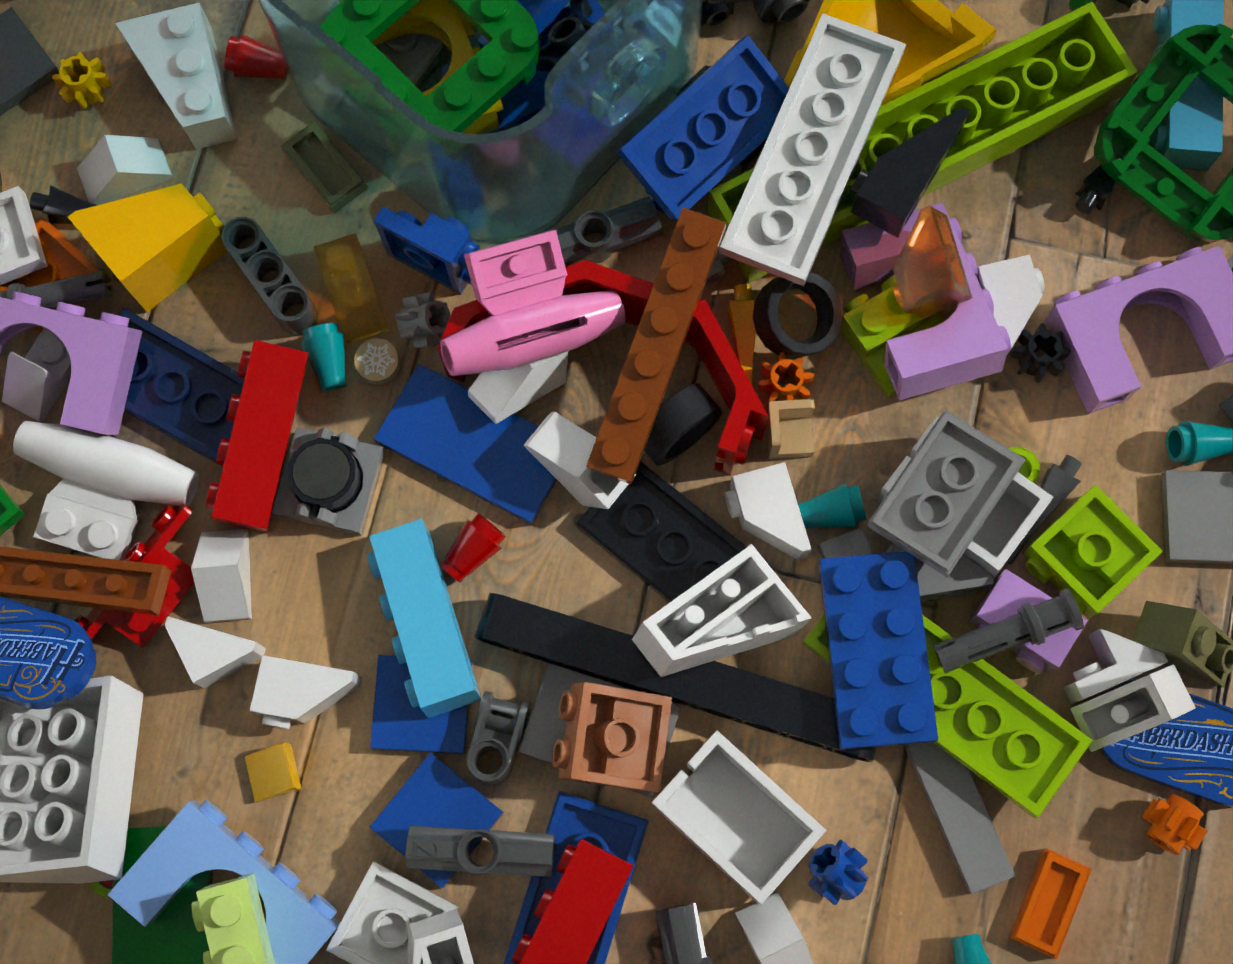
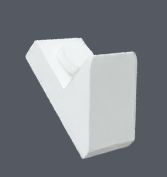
[2,327,71,423]
[1063,629,1168,705]

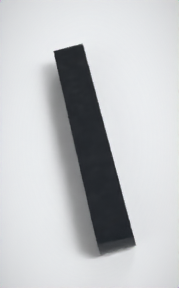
[474,593,877,762]

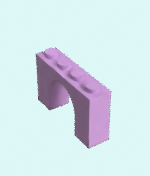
[840,203,1011,401]
[1045,246,1233,414]
[0,291,142,435]

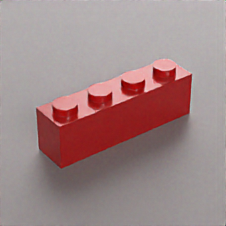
[205,340,309,533]
[511,839,634,964]

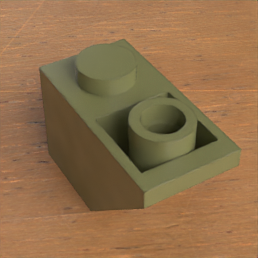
[1132,601,1233,688]

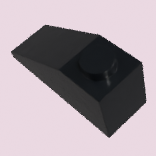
[850,107,970,238]

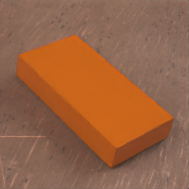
[1008,848,1092,959]

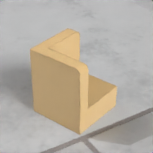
[766,399,815,459]

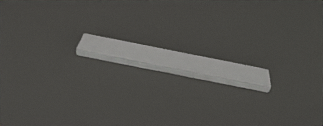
[818,528,1016,894]

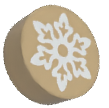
[354,338,401,385]

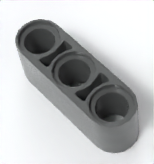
[222,217,318,336]

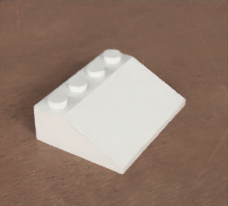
[0,675,143,884]

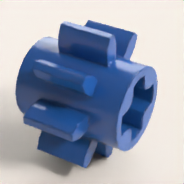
[808,840,868,905]

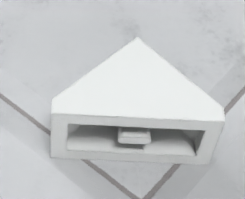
[77,134,173,205]
[191,529,252,623]
[165,616,266,688]
[735,892,814,964]

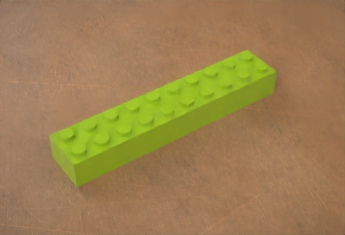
[707,2,1138,284]

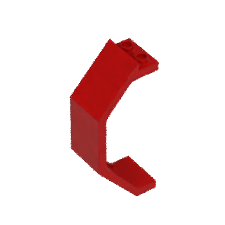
[437,260,769,475]

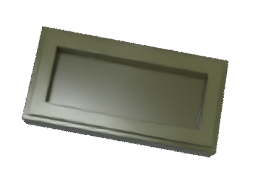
[280,121,368,213]

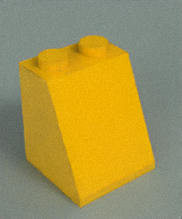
[68,183,227,312]

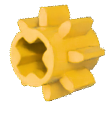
[52,52,112,110]

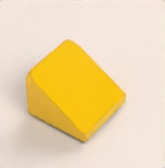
[245,742,302,802]

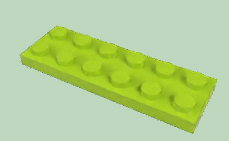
[802,614,1093,818]

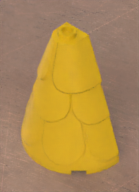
[784,0,996,105]

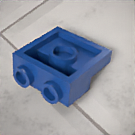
[374,206,480,295]

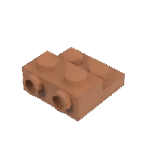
[552,682,672,793]

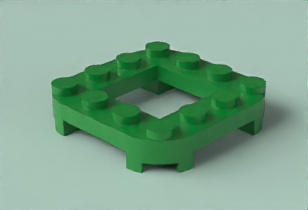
[319,0,540,151]
[1094,23,1233,243]

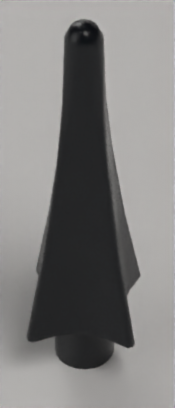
[1075,164,1116,214]
[30,185,97,224]

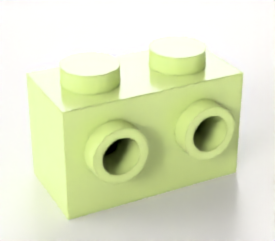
[192,873,275,964]

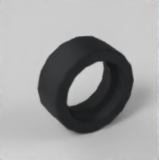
[753,272,843,359]
[644,383,722,466]

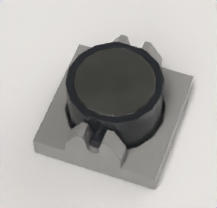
[272,427,385,536]

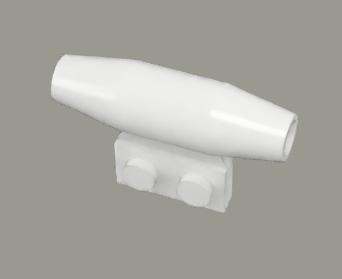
[13,421,199,560]

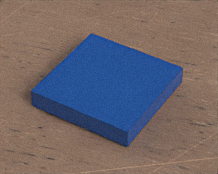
[370,655,472,754]
[370,752,504,888]

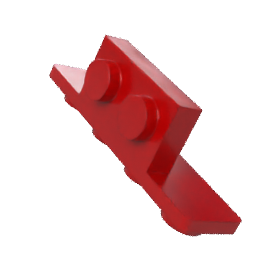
[74,504,194,648]

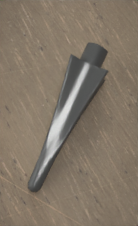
[1006,455,1082,564]

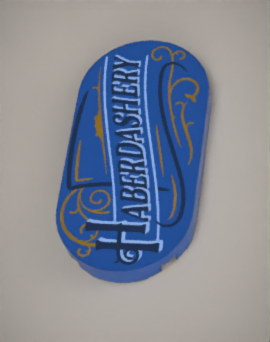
[0,597,96,710]
[1101,679,1233,807]

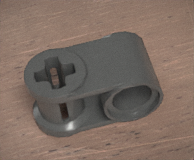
[467,691,531,786]

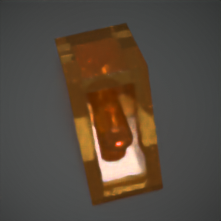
[893,205,973,319]

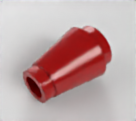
[224,34,290,80]
[440,513,506,583]

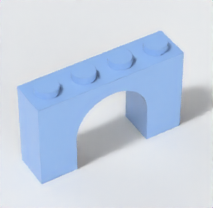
[108,800,340,964]

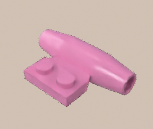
[440,230,625,376]

